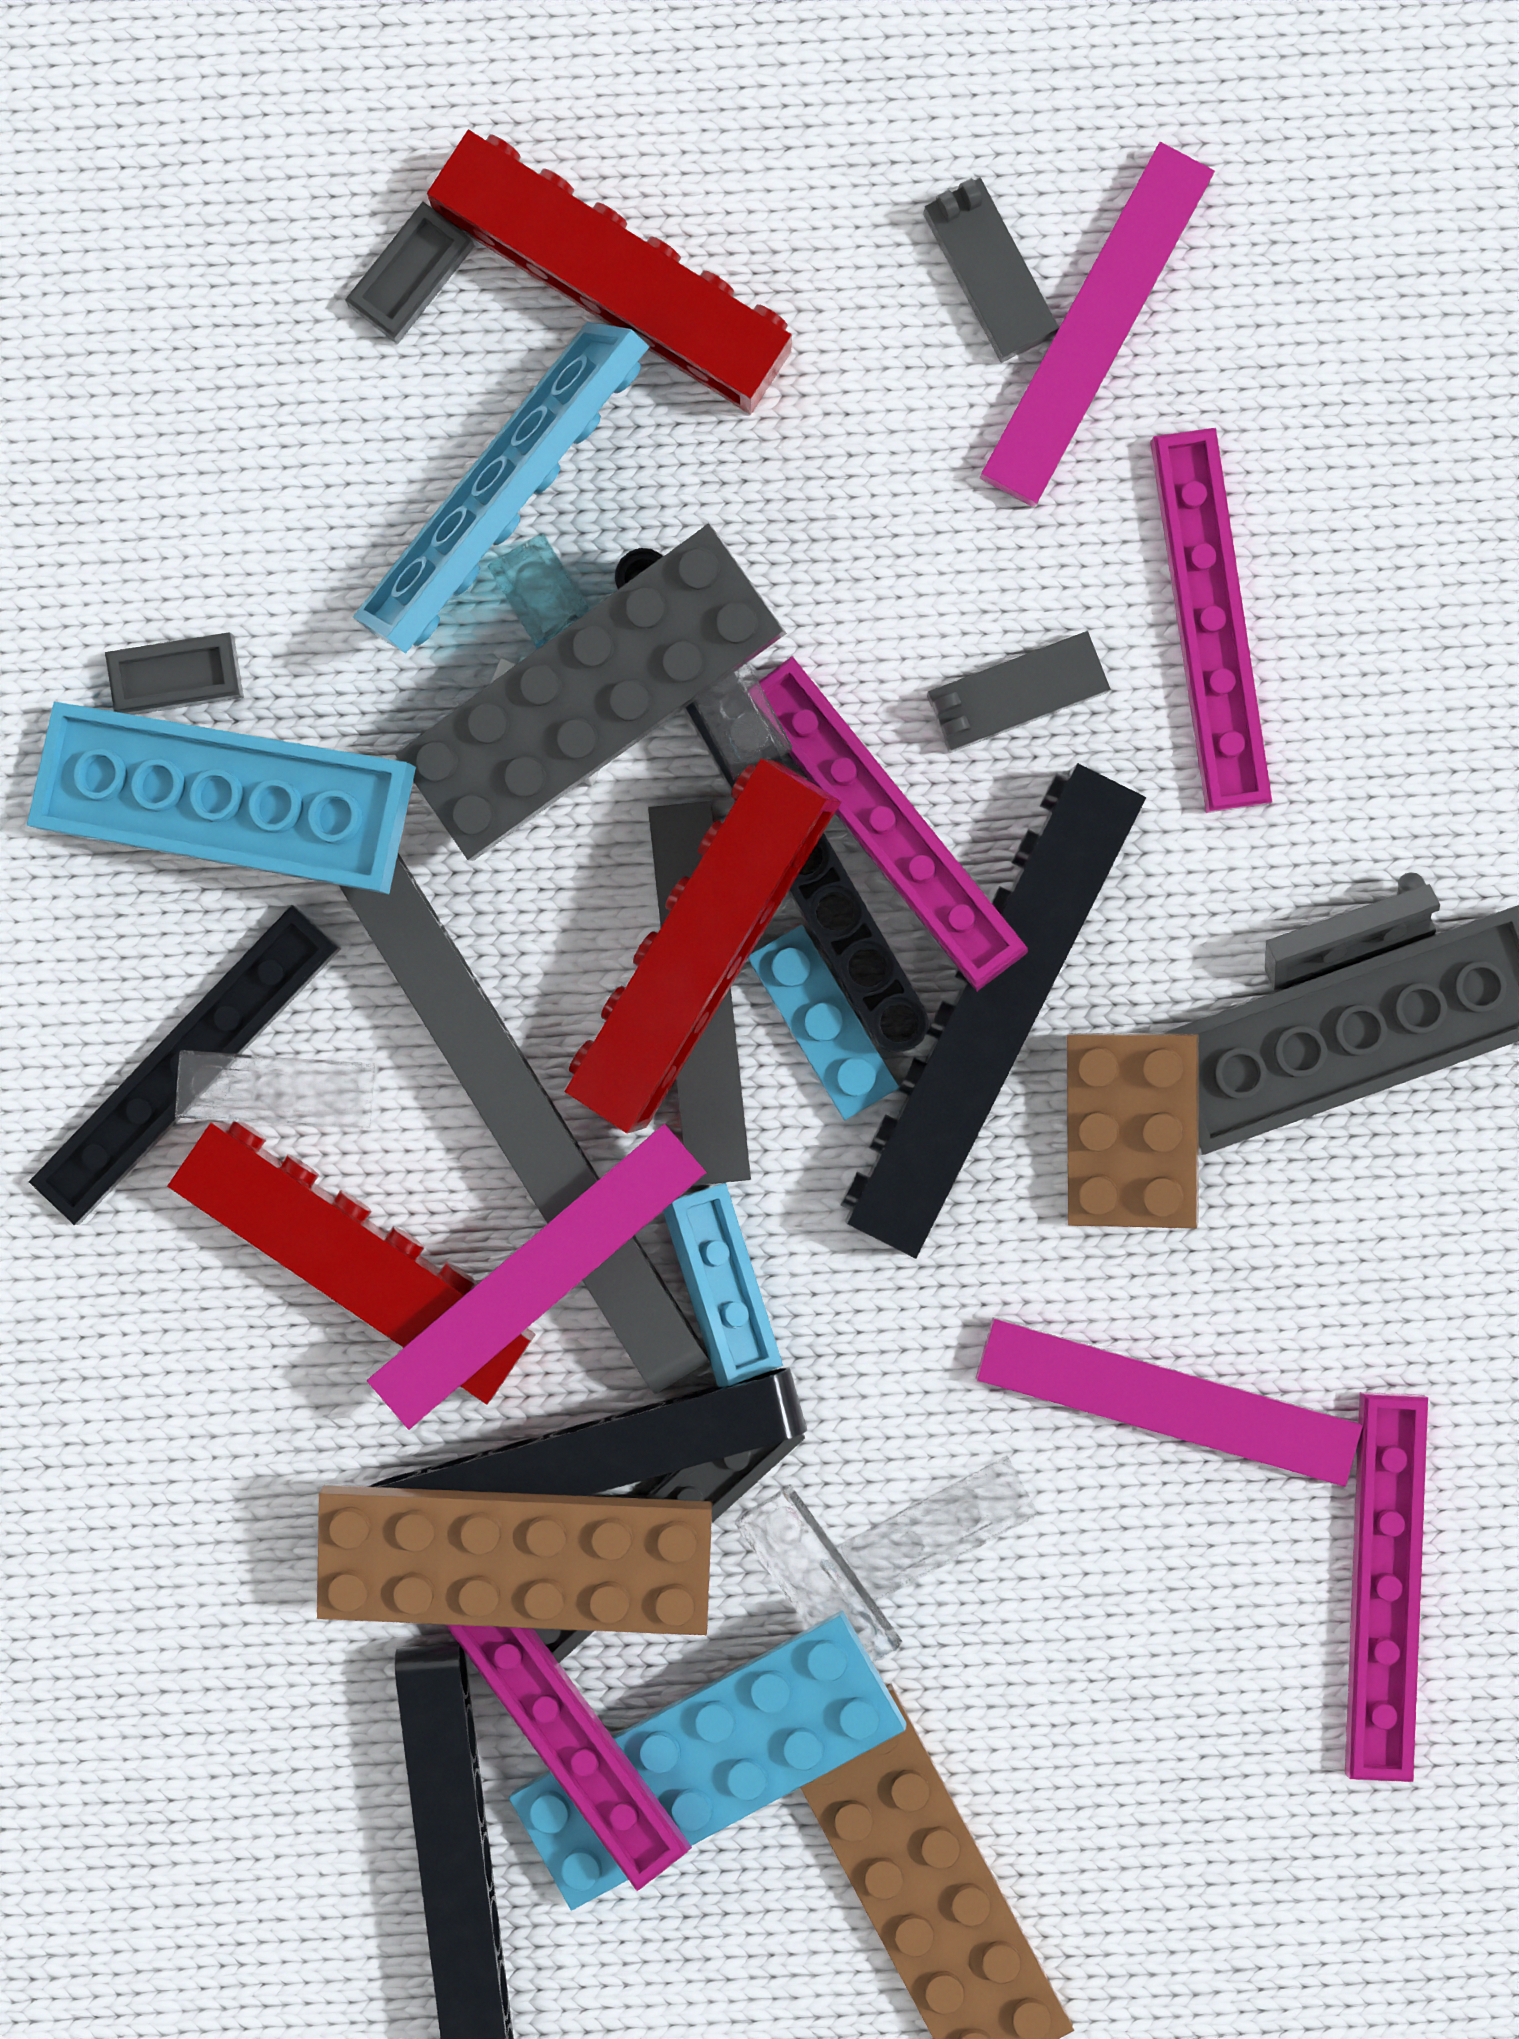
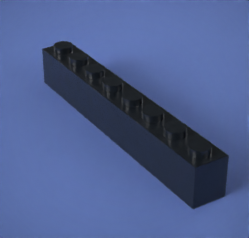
[840,763,1147,1259]

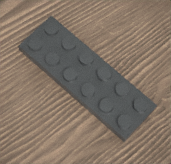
[395,523,787,861]
[1160,905,1519,1155]

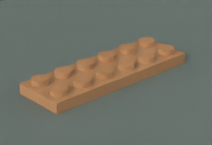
[317,1485,713,1636]
[800,1683,1075,2039]

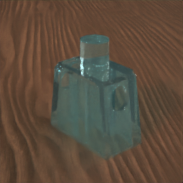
[487,532,590,650]

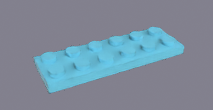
[353,321,649,654]
[27,701,416,894]
[508,1610,907,1911]

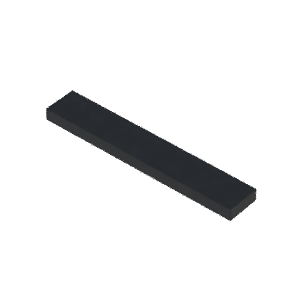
[28,905,341,1226]

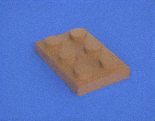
[1067,1033,1199,1229]

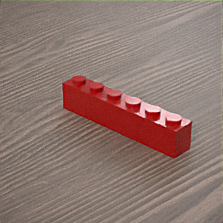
[427,129,792,415]
[564,758,842,1134]
[167,1118,536,1405]

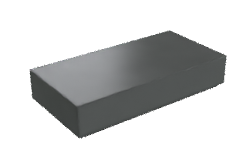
[345,201,475,345]
[105,632,244,715]

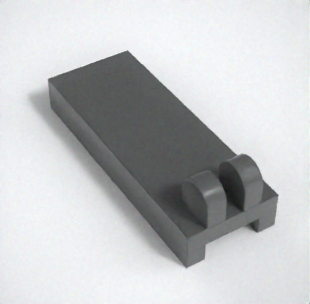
[923,177,1059,363]
[927,631,1111,753]
[1265,872,1440,991]

